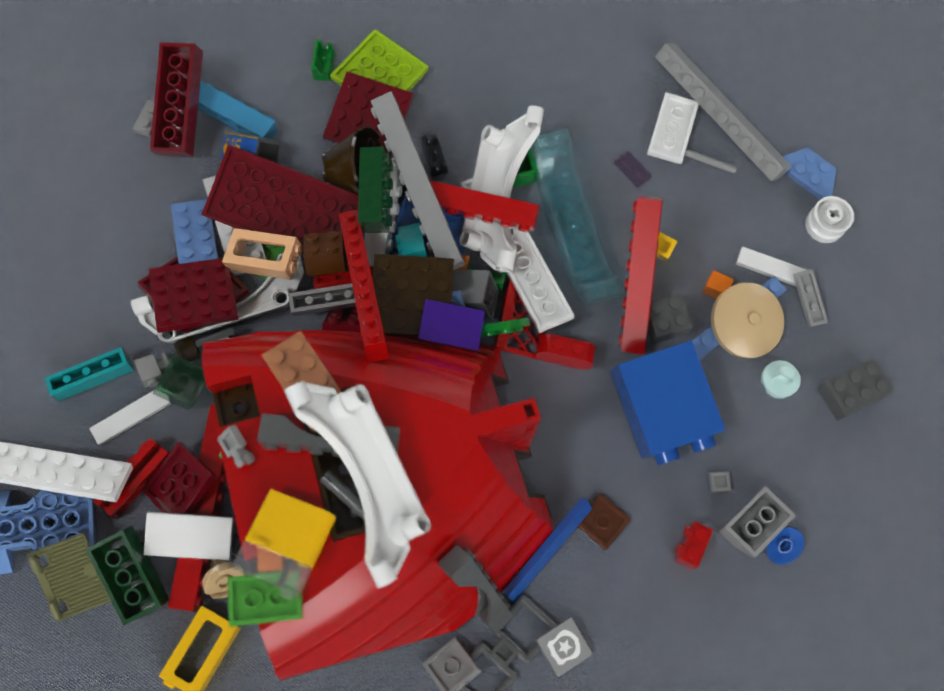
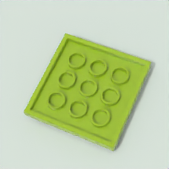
[330,29,429,91]

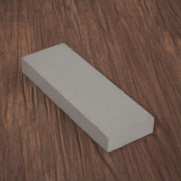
[793,269,829,328]

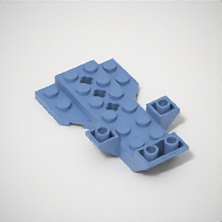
[0,490,98,575]

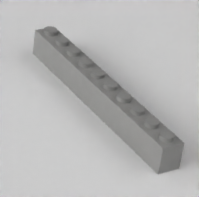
[655,43,792,181]
[370,91,465,270]

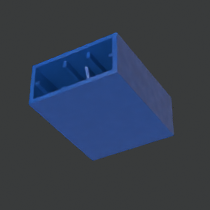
[610,340,726,466]

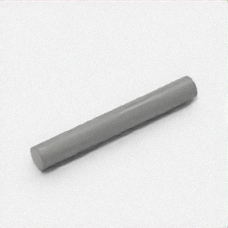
[684,149,737,174]

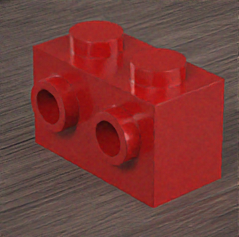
[674,521,713,570]

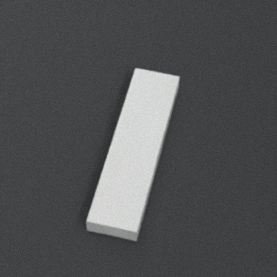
[736,246,806,286]
[89,387,171,446]

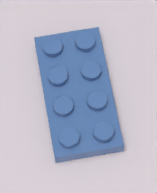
[171,199,218,264]

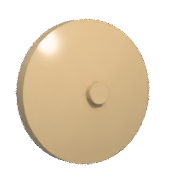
[711,283,784,358]

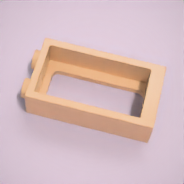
[222,228,303,280]

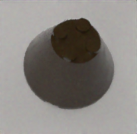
[322,126,386,195]

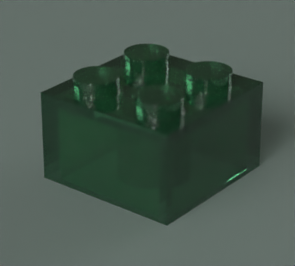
[152,354,206,410]

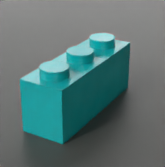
[395,222,427,257]

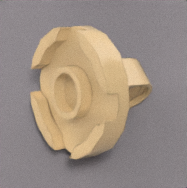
[202,559,245,599]

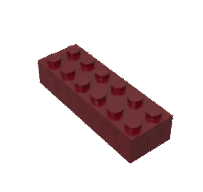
[150,42,203,157]

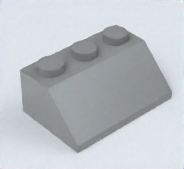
[719,486,796,558]

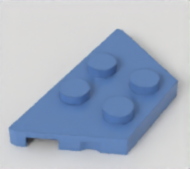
[783,147,837,200]

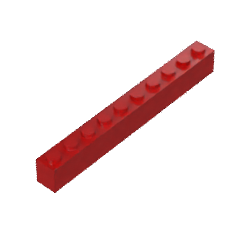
[339,210,389,362]
[168,404,238,612]

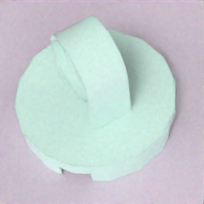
[761,360,801,399]

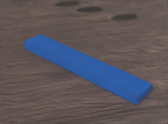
[503,497,592,602]

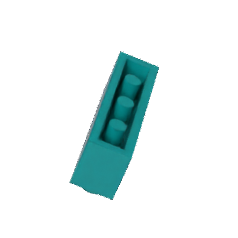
[44,347,134,402]

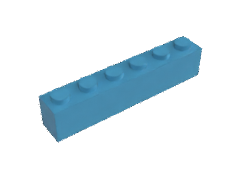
[198,81,278,139]

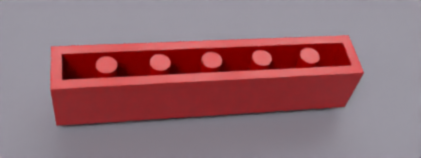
[430,180,540,232]

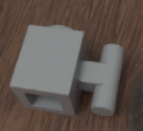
[134,352,176,388]

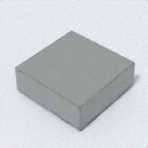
[708,471,732,493]

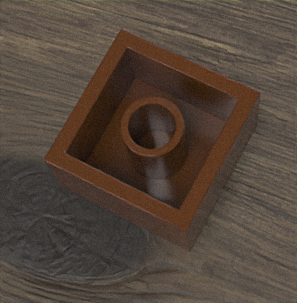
[304,231,346,276]

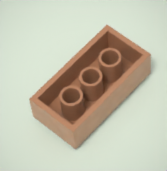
[262,331,342,434]

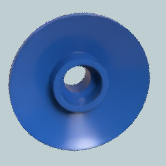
[766,527,804,565]

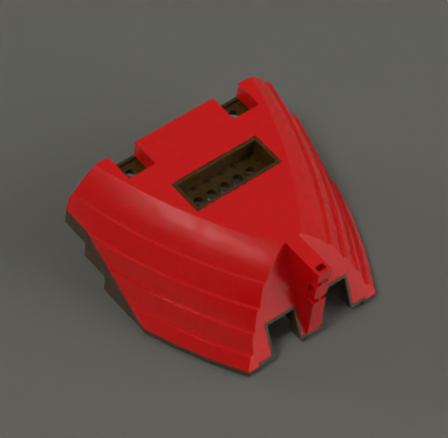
[202,330,555,680]

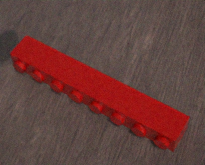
[619,196,664,355]

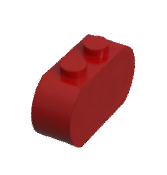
[536,334,596,370]

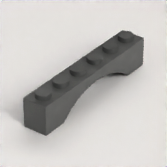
[257,414,400,457]
[438,545,513,634]

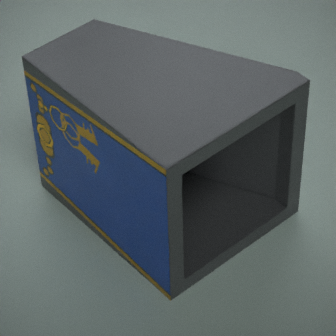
[219,129,283,165]

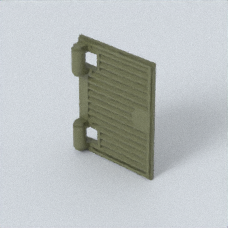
[28,532,111,622]

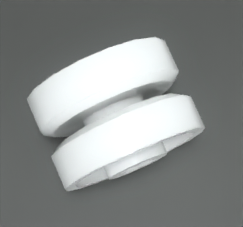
[805,196,854,243]

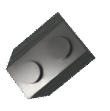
[452,270,500,323]

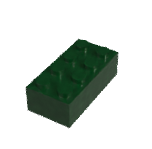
[358,147,394,233]
[85,526,169,626]

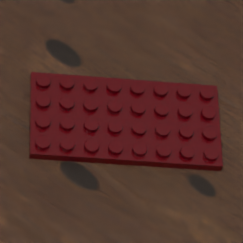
[201,144,359,265]

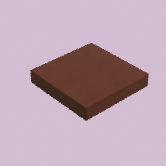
[578,493,631,550]

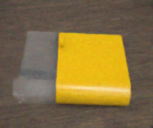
[231,489,336,600]

